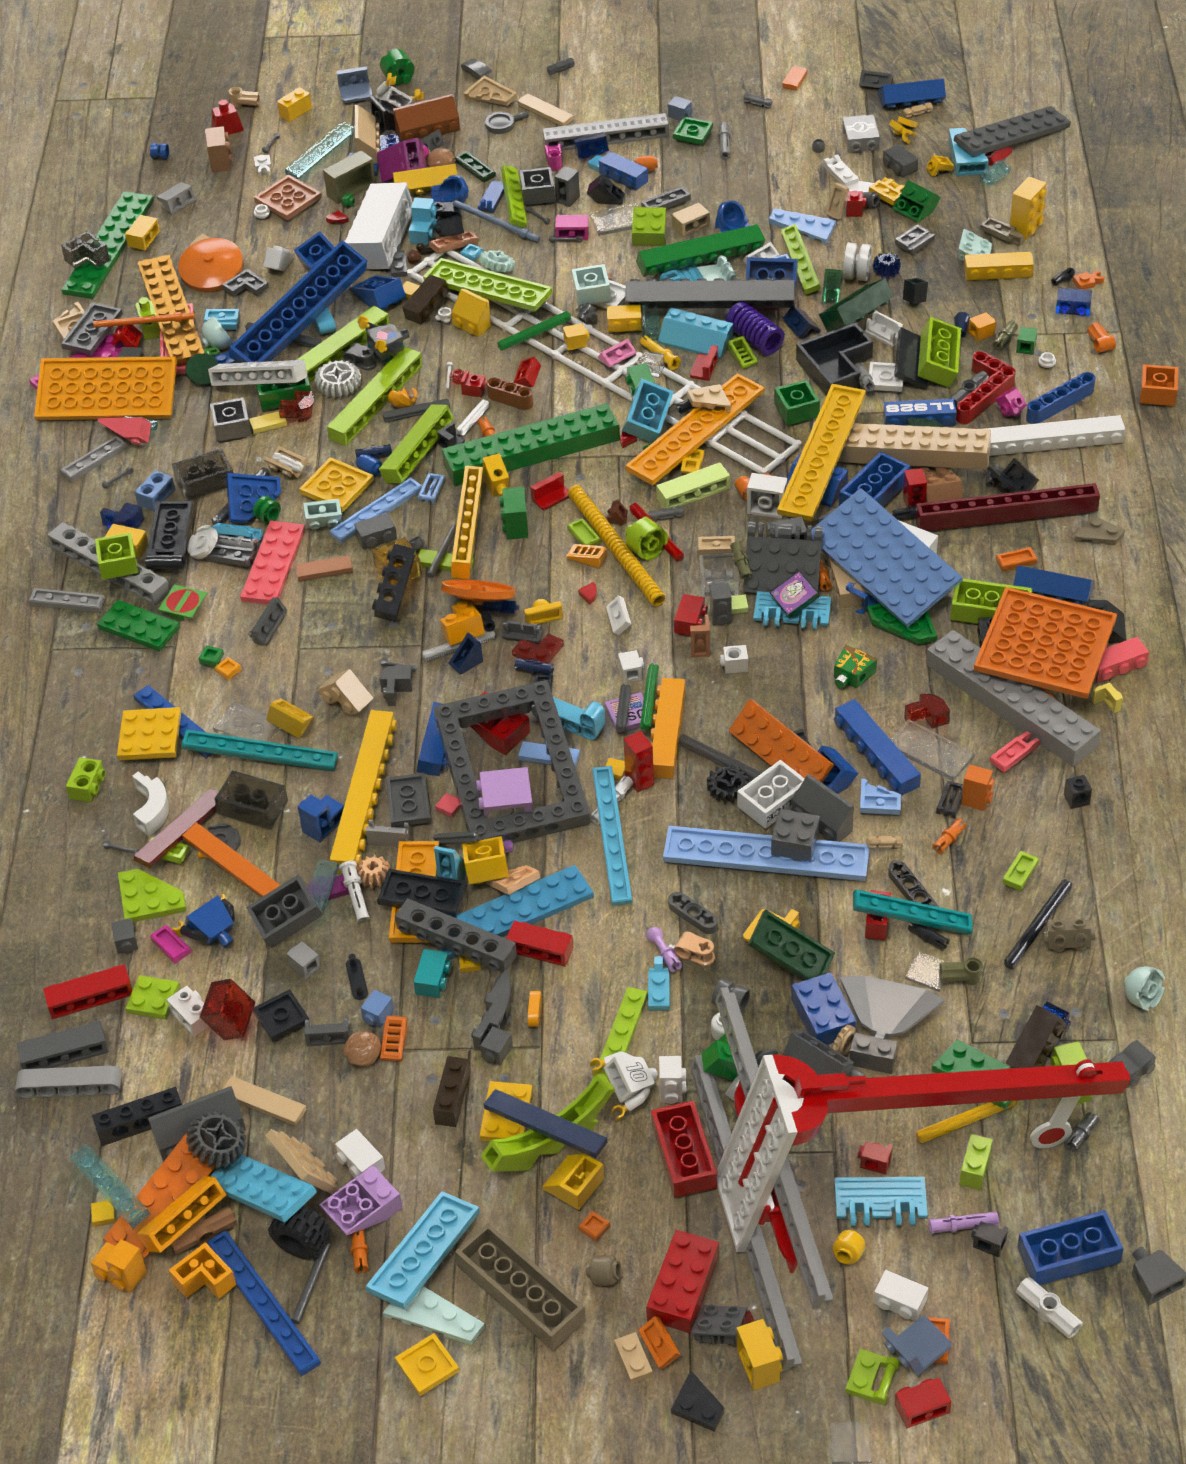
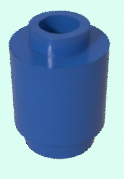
[356,454,382,477]

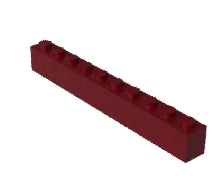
[915,483,1100,531]

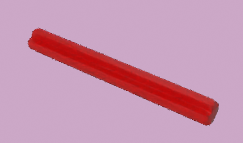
[629,503,684,562]

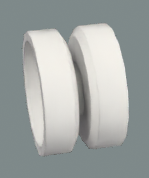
[843,242,872,281]

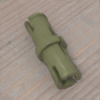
[992,321,1018,350]
[730,541,752,579]

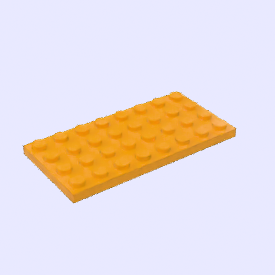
[34,356,177,420]

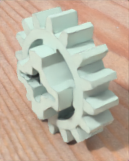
[479,250,515,272]

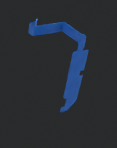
[846,582,879,614]

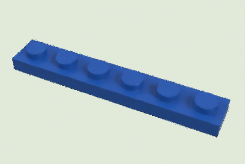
[133,685,213,759]

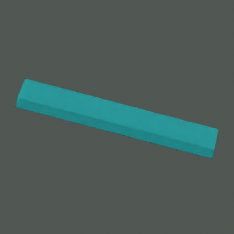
[853,889,973,935]

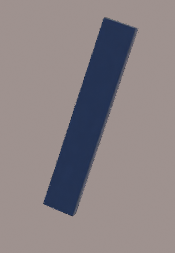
[483,1089,608,1158]

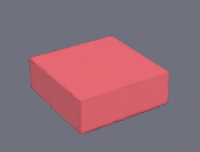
[435,793,460,818]

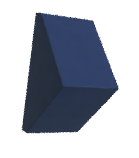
[448,632,483,674]

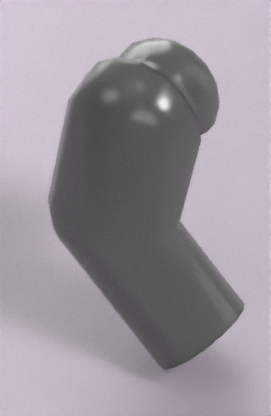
[986,464,1004,487]

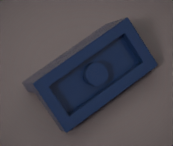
[783,305,821,339]

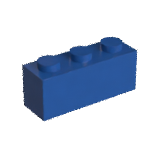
[599,151,648,191]

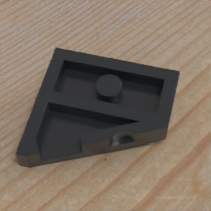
[671,1371,724,1432]

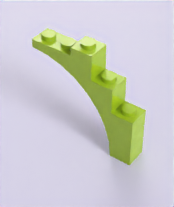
[481,1074,615,1172]

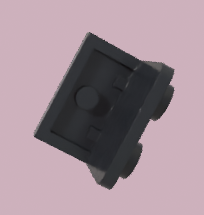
[987,458,1039,493]

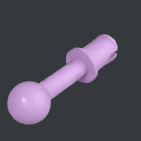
[646,927,682,972]

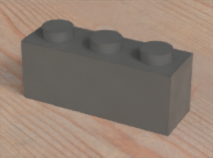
[783,1030,854,1077]

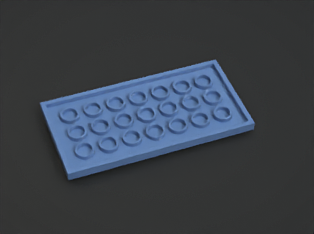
[811,488,963,628]

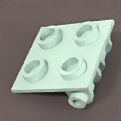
[958,229,992,261]
[697,256,737,281]

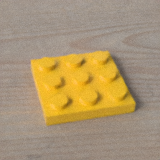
[299,457,374,512]
[117,707,181,760]

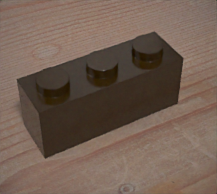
[402,274,449,325]
[433,1056,470,1127]

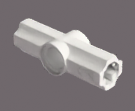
[1016,1277,1083,1339]

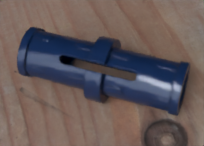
[355,444,392,459]
[514,658,554,675]

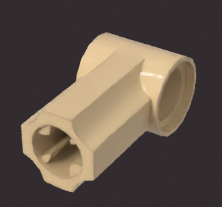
[229,87,260,108]

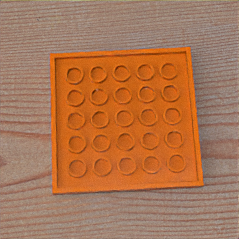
[973,587,1117,699]

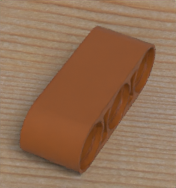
[487,377,533,410]

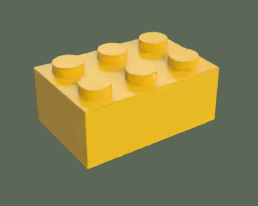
[1010,177,1047,240]

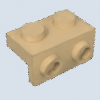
[264,446,308,479]

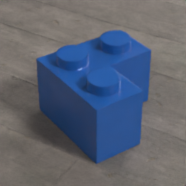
[297,794,344,843]

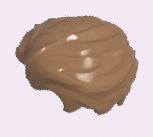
[427,149,456,167]
[343,1031,381,1067]

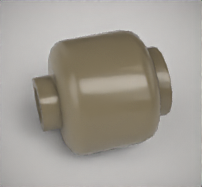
[586,1255,622,1286]

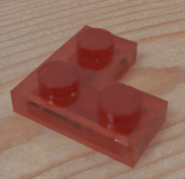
[512,633,564,663]

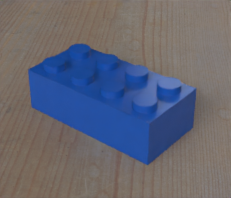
[839,451,910,507]
[1017,1210,1124,1285]

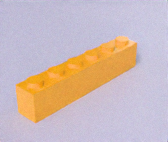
[651,678,685,779]

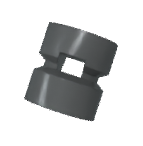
[712,978,750,1014]

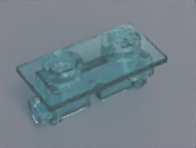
[980,158,1011,185]

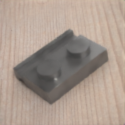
[895,224,935,254]

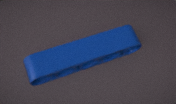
[1026,372,1096,424]

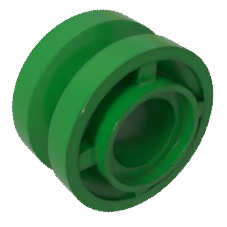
[253,496,281,524]

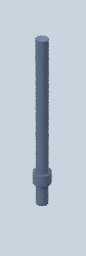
[453,200,540,243]

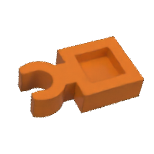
[1073,271,1105,291]

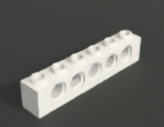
[208,360,308,386]

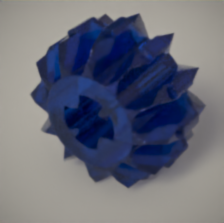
[873,252,901,279]

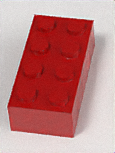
[651,1100,717,1198]
[646,1230,719,1334]

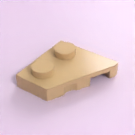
[687,384,731,411]

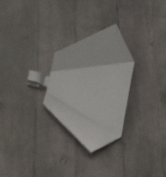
[840,976,944,1040]

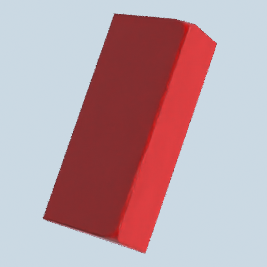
[985,146,1012,167]
[513,357,541,387]

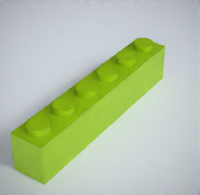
[379,404,454,483]

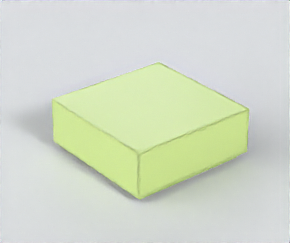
[731,594,748,614]

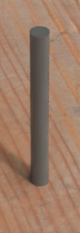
[427,524,457,578]
[291,1241,331,1324]

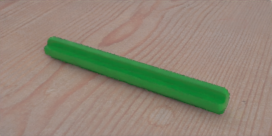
[497,311,571,351]
[640,663,659,731]

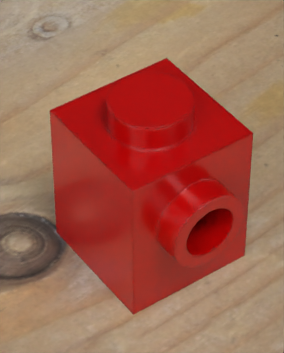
[846,190,866,217]

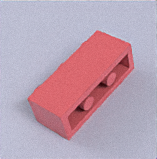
[1094,637,1149,683]

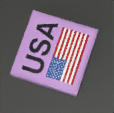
[605,692,653,733]

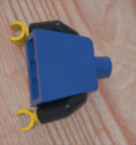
[172,894,235,948]

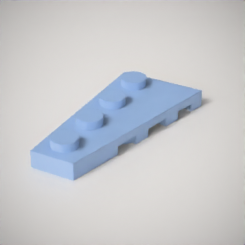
[769,209,836,245]

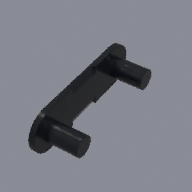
[346,954,368,1000]

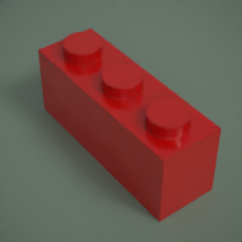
[623,731,654,793]
[506,920,574,967]

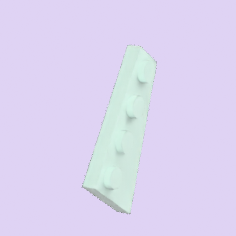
[383,1286,485,1345]

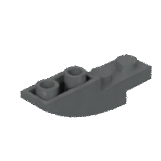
[471,970,511,1050]

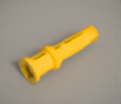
[640,335,681,370]

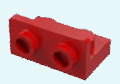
[111,325,143,348]

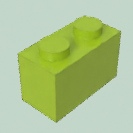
[959,1134,993,1190]

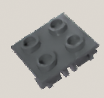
[691,1304,748,1345]

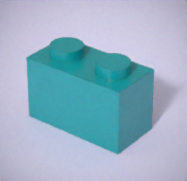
[413,949,452,998]

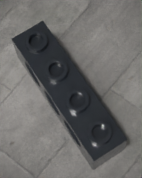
[372,543,416,622]
[92,1087,182,1146]

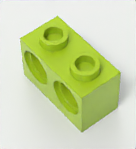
[66,757,106,802]

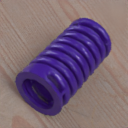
[726,302,785,356]

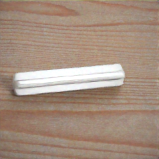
[456,399,489,436]

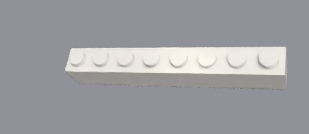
[988,415,1125,456]

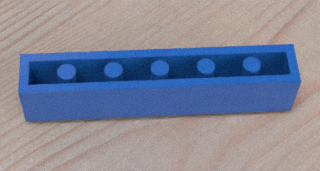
[834,699,921,796]

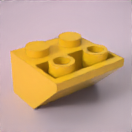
[542,1153,604,1211]

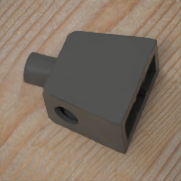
[1132,1247,1186,1305]

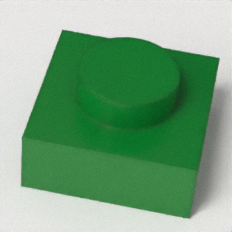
[198,645,224,667]

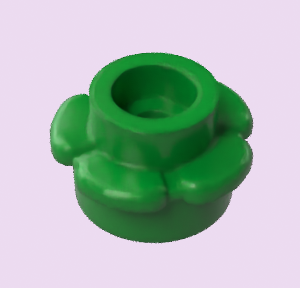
[342,193,355,209]

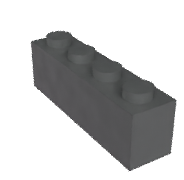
[16,1021,109,1070]

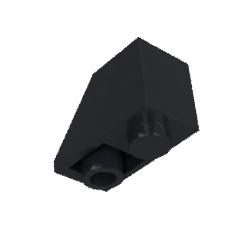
[587,174,625,205]

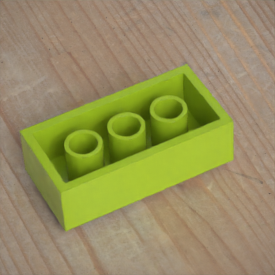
[918,317,961,387]
[950,579,1032,624]

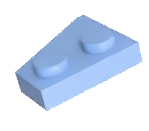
[860,779,901,815]

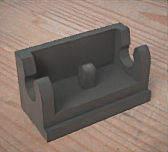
[304,1017,350,1046]

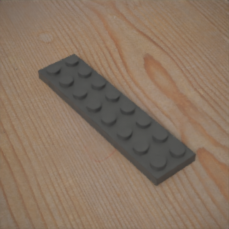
[953,106,1071,157]

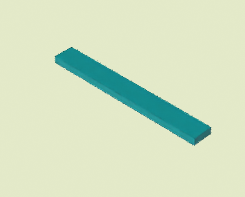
[181,729,338,772]

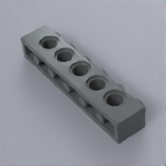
[395,898,517,973]

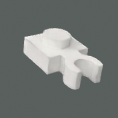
[254,155,272,177]

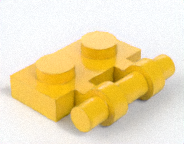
[869,177,904,206]

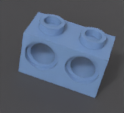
[135,470,175,511]

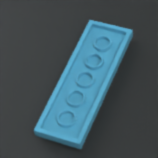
[211,1155,317,1223]
[366,1191,480,1309]

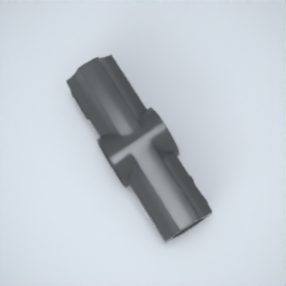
[948,371,989,410]

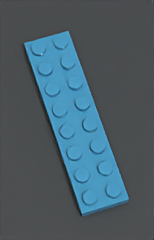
[438,865,594,960]

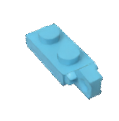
[212,523,263,541]
[648,956,670,1010]

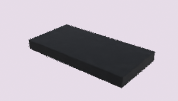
[894,327,928,389]
[377,869,467,918]

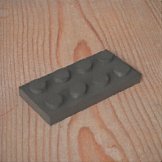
[61,302,123,355]

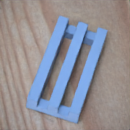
[418,473,446,504]

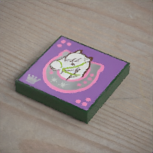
[770,571,820,618]

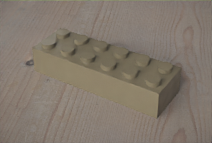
[455,1223,586,1351]

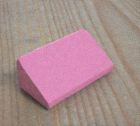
[598,339,637,368]

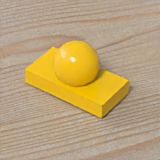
[524,599,563,624]

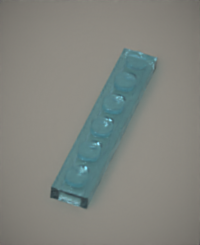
[285,122,355,179]
[70,1143,151,1229]

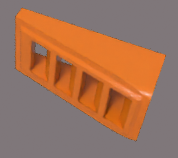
[380,1016,408,1062]

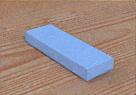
[518,741,580,768]

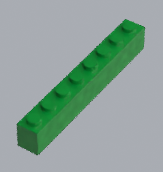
[636,224,765,277]

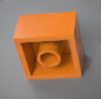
[1140,364,1179,406]

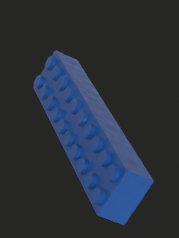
[229,240,368,363]

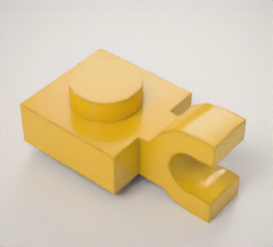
[889,119,916,144]

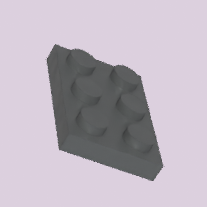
[386,773,431,827]

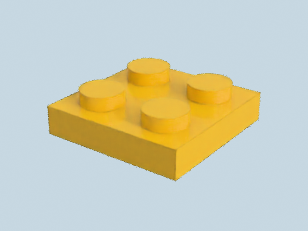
[395,1333,460,1396]

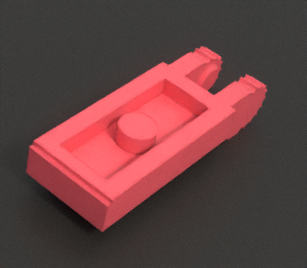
[990,731,1040,773]

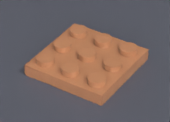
[254,175,322,221]

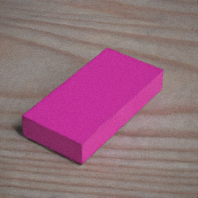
[150,924,191,964]

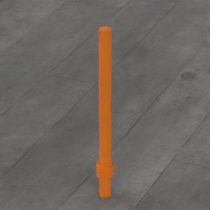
[93,312,195,328]

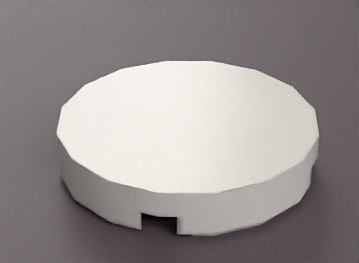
[187,525,218,559]

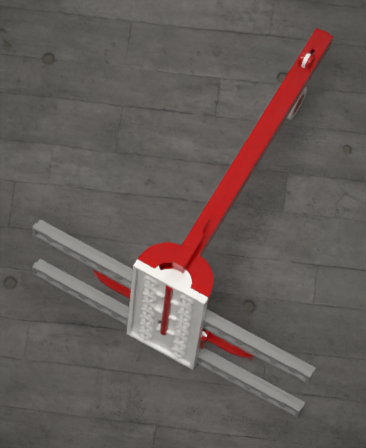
[690,987,1131,1372]

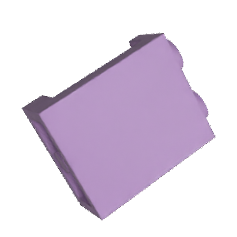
[476,767,532,816]

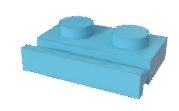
[203,309,240,330]

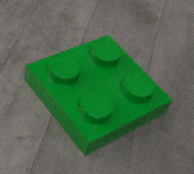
[673,116,713,145]

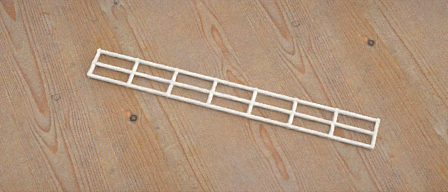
[407,250,801,474]

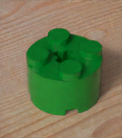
[380,49,415,85]

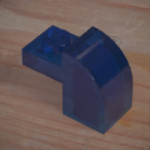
[100,503,144,529]

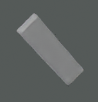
[60,436,128,482]
[29,588,105,613]

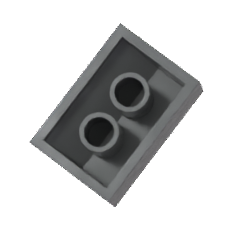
[792,774,854,842]

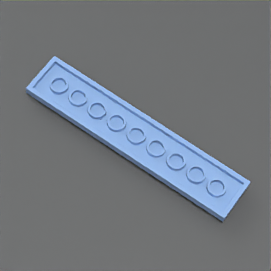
[663,826,869,881]

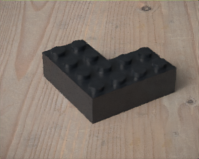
[796,323,873,396]

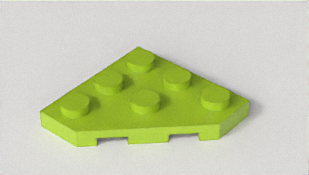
[118,869,186,922]

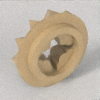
[833,1024,855,1056]

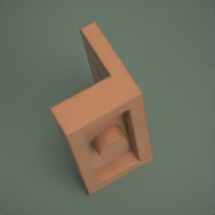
[690,615,710,657]

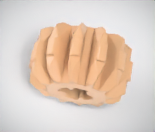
[356,854,390,889]

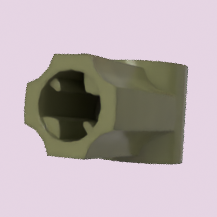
[939,957,983,985]

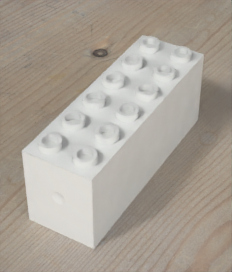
[344,183,413,269]

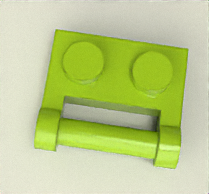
[845,1348,900,1405]

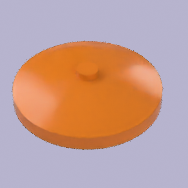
[178,238,244,292]
[441,579,516,605]

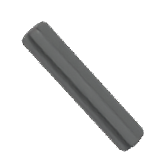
[616,684,631,732]
[433,831,480,845]

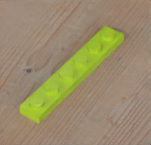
[501,165,527,228]
[781,224,821,295]
[591,987,648,1082]

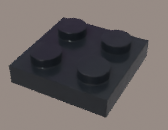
[253,989,309,1042]

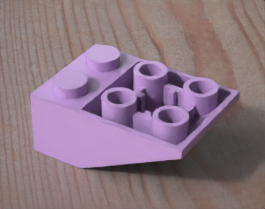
[319,1165,403,1236]

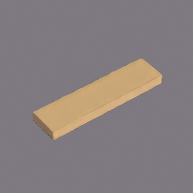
[517,93,574,126]
[223,1076,307,1126]

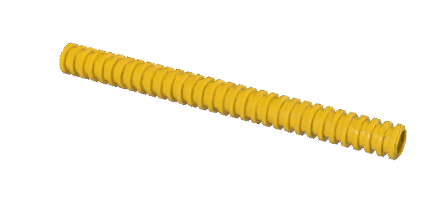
[568,485,665,606]

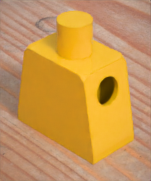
[483,453,509,497]

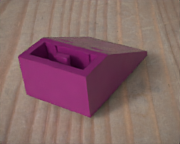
[377,138,427,183]

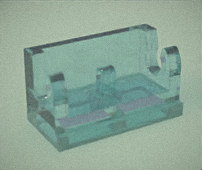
[642,305,660,341]

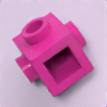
[995,388,1027,417]

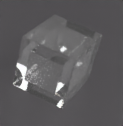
[637,351,664,378]

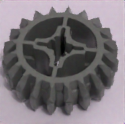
[186,1111,246,1169]

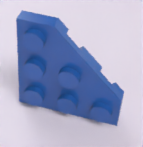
[226,473,281,524]

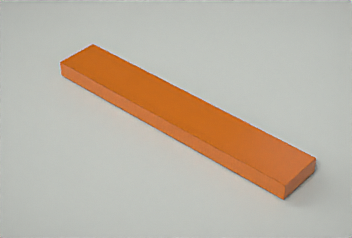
[182,822,280,897]

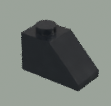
[435,216,464,237]

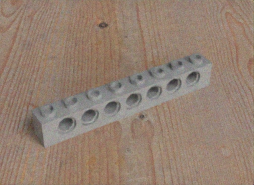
[47,522,170,606]

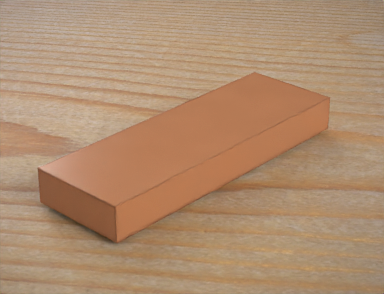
[429,230,479,254]
[296,555,353,581]

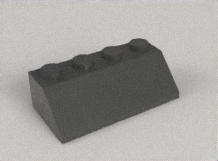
[148,1086,246,1162]

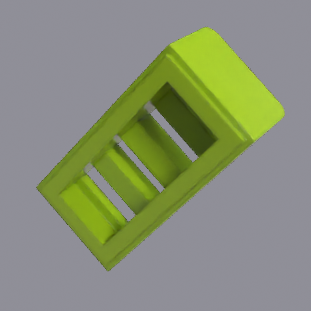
[727,336,758,369]

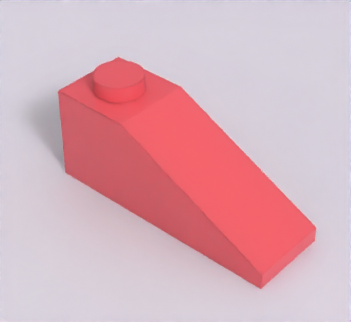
[98,417,152,445]

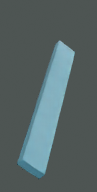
[592,766,632,906]

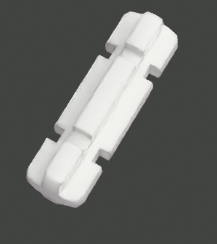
[272,452,304,473]

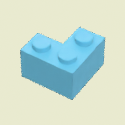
[408,198,438,245]

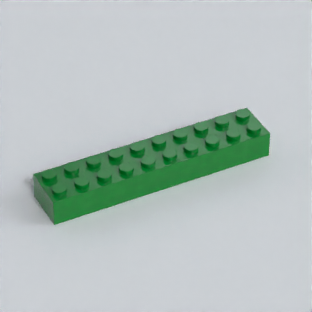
[442,403,620,487]

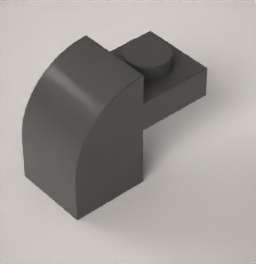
[380,665,413,706]

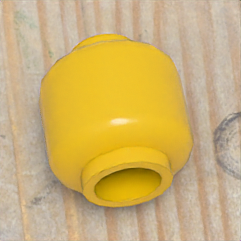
[832,1230,866,1264]

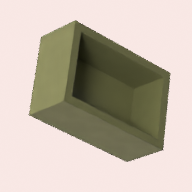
[323,150,376,204]

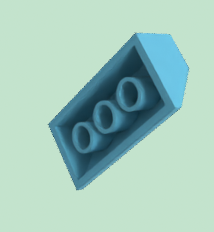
[658,308,733,360]

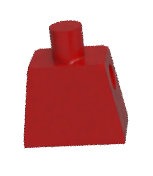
[211,99,244,135]

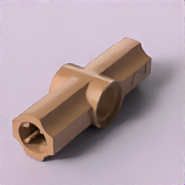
[170,1206,237,1255]

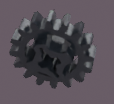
[707,764,749,803]

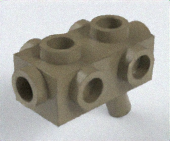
[1043,919,1095,952]

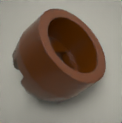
[407,249,421,264]

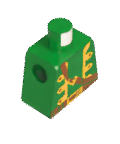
[834,645,877,688]

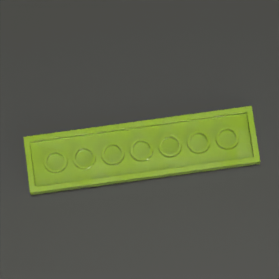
[423,258,553,312]

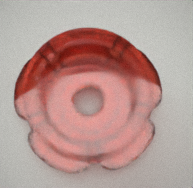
[450,369,465,385]

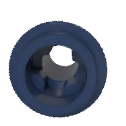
[954,312,970,338]

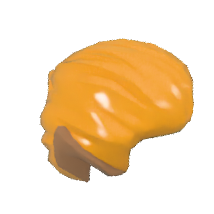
[388,388,418,409]

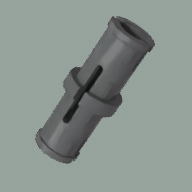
[1064,1112,1099,1152]

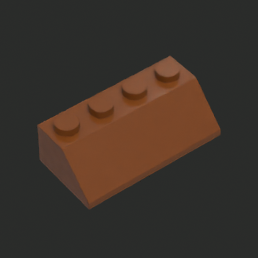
[393,94,460,142]

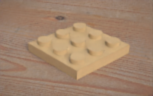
[265,1129,340,1195]

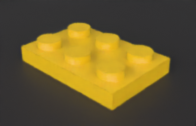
[479,1081,533,1142]

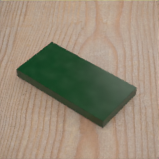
[747,909,835,981]

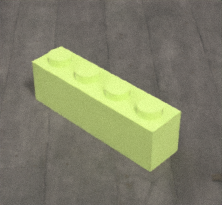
[656,463,730,509]

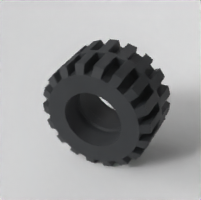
[268,1205,331,1260]

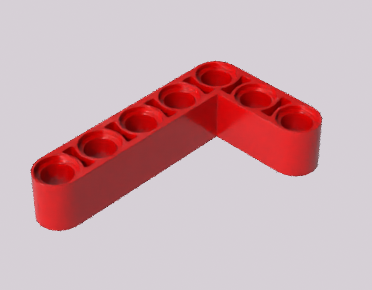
[956,351,1016,425]

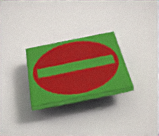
[158,584,208,621]

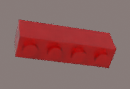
[43,964,132,1020]

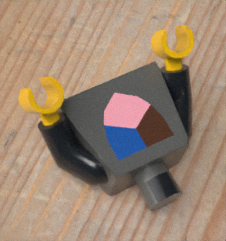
[357,316,410,361]

